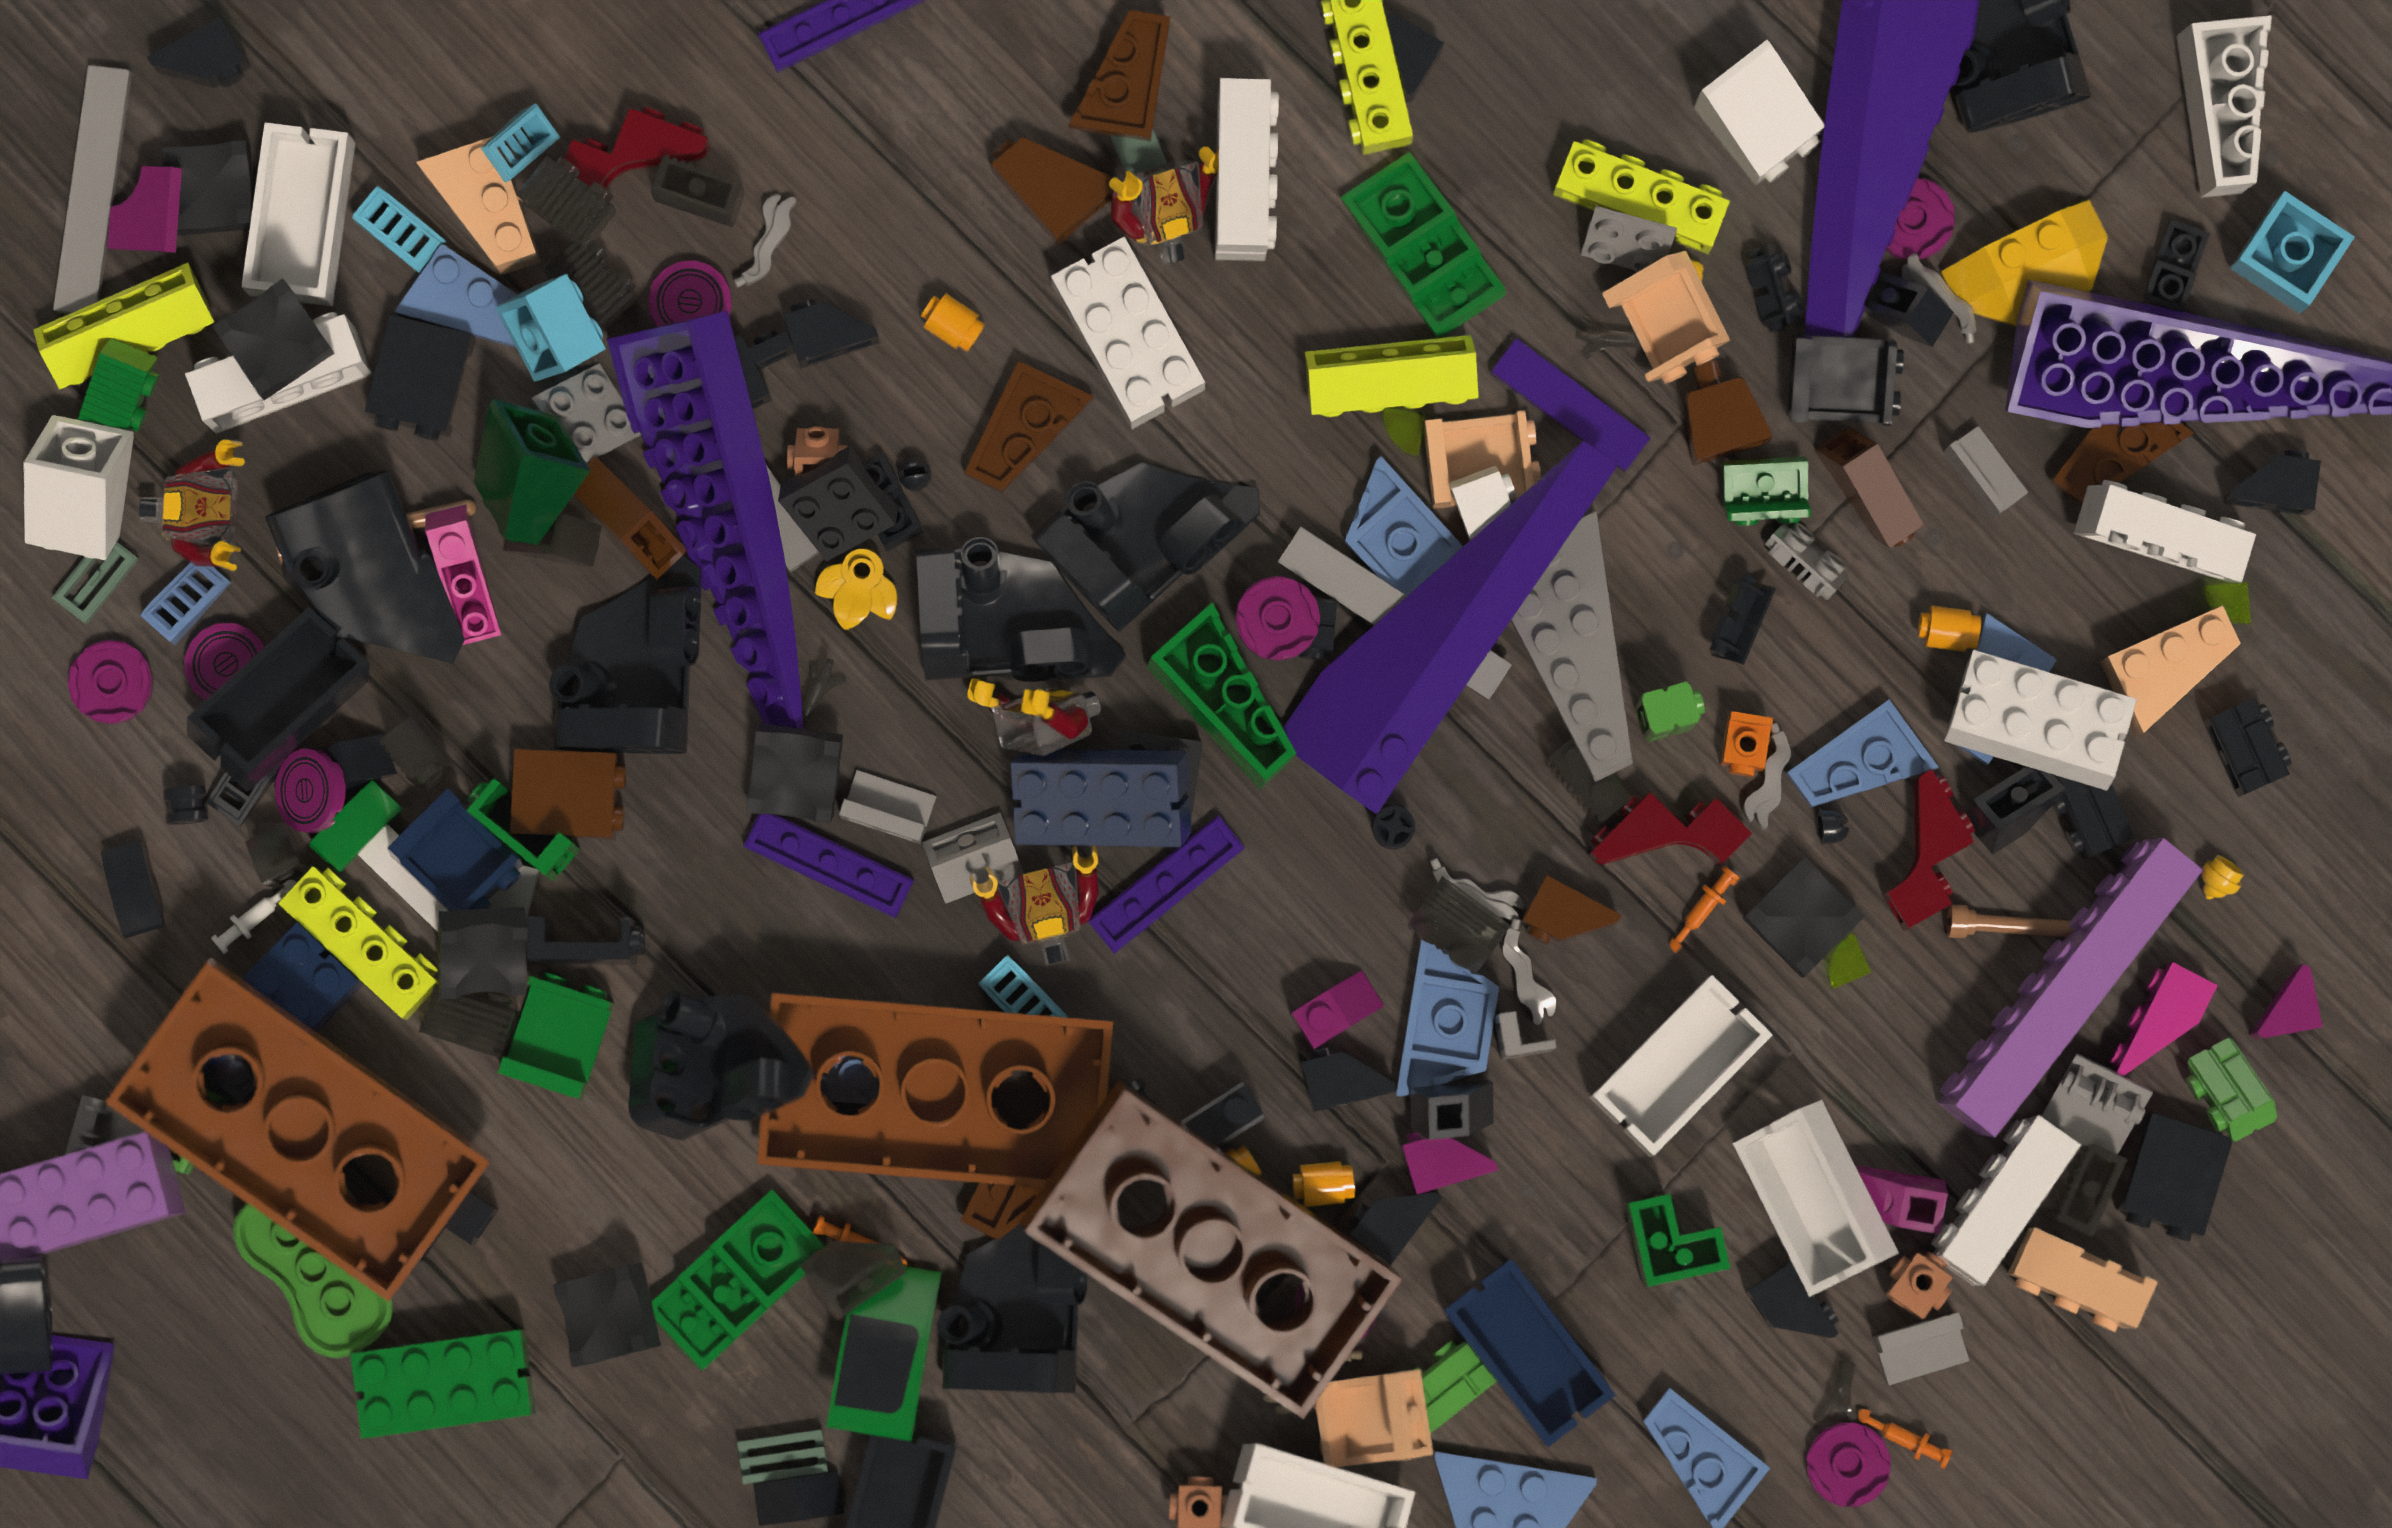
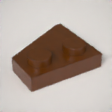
[960,1183,1042,1241]

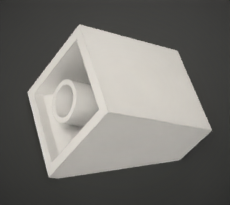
[1694,40,1825,185]
[24,415,134,560]

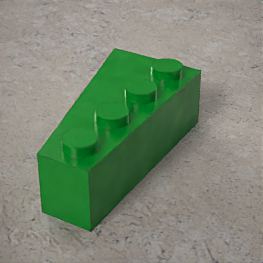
[1146,602,1296,790]

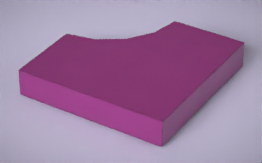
[107,166,182,253]

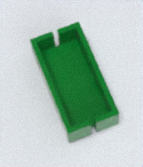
[350,1330,536,1439]

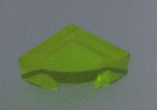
[1383,408,1426,458]
[2203,582,2251,625]
[1828,934,1872,990]

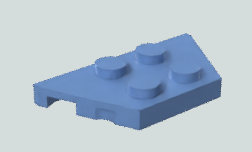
[1344,457,1463,596]
[1395,935,1499,1097]
[1434,1451,1597,1528]

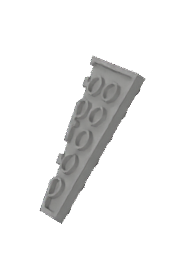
[1511,511,1633,782]

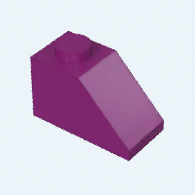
[1290,970,1384,1051]
[1400,1132,1498,1195]

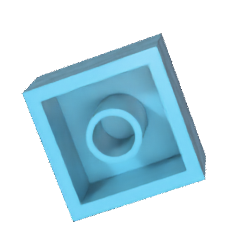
[2230,191,2355,314]
[495,274,606,382]

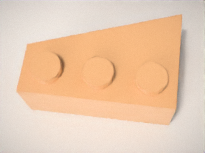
[416,136,541,275]
[2100,606,2241,738]
[2007,1227,2158,1332]

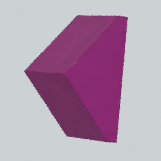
[2250,963,2323,1040]

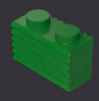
[77,339,159,432]

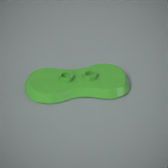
[233,1203,393,1358]

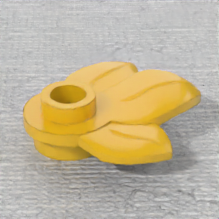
[815,548,897,630]

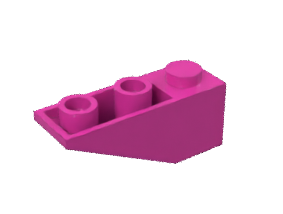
[425,504,501,645]
[2108,962,2218,1076]

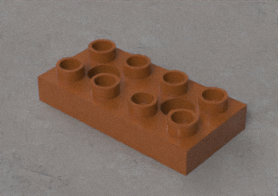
[105,958,491,1302]
[757,993,1113,1188]

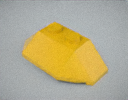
[1940,200,2108,326]

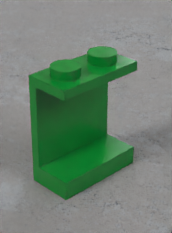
[467,778,580,882]
[498,972,614,1100]

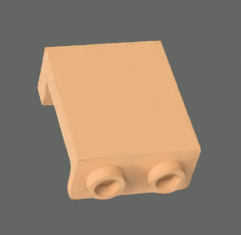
[1602,251,1730,384]
[1423,410,1541,509]
[1314,1369,1433,1468]

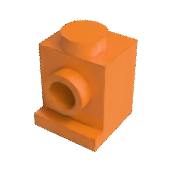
[1720,711,1773,777]

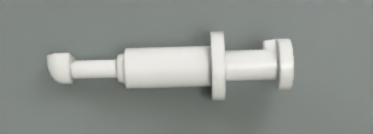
[211,880,297,954]

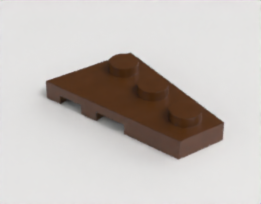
[1068,10,1171,141]
[964,361,1094,493]
[2050,422,2194,506]

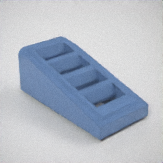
[140,563,231,645]

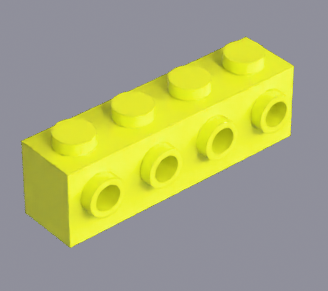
[1320,0,1413,155]
[1553,140,1730,254]
[33,263,214,389]
[1305,335,1479,417]
[278,866,439,1020]

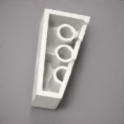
[2177,16,2272,198]
[2074,480,2256,583]

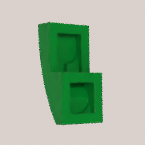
[309,780,402,874]

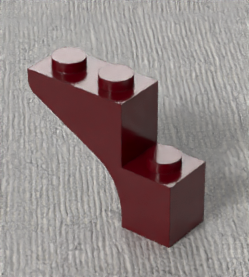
[554,107,711,208]
[1882,769,1975,931]
[1588,792,1752,866]

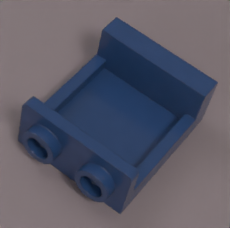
[387,788,523,911]

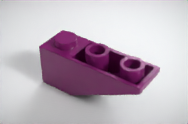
[1854,1164,1948,1234]

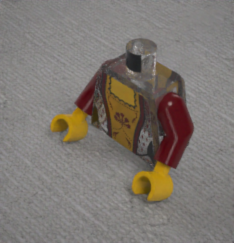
[1109,146,1219,264]
[139,440,245,571]
[967,678,1101,756]
[969,845,1099,966]

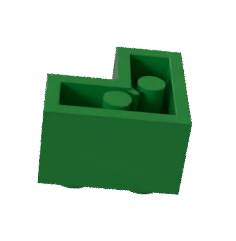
[1624,1194,1731,1287]

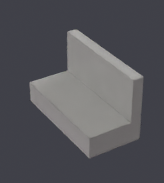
[1943,426,2029,519]
[839,770,937,845]
[922,812,1024,904]
[1494,1011,1556,1060]
[1873,1312,1969,1386]

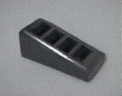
[206,756,288,827]

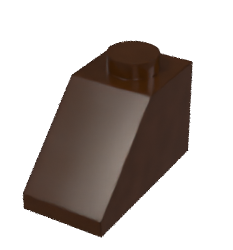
[1521,875,1621,945]

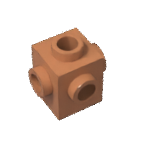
[787,426,847,476]
[1883,1251,1953,1319]
[1169,1477,1229,1528]

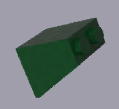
[474,399,591,545]

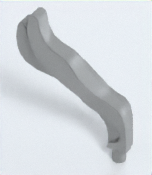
[733,195,796,288]
[1902,253,1977,343]
[1743,723,1791,830]
[1430,858,1524,922]
[1502,918,1556,1025]

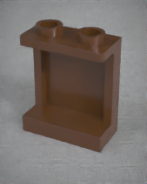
[510,749,626,840]

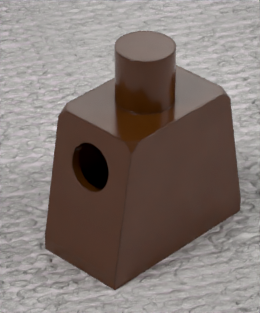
[1683,360,1773,466]

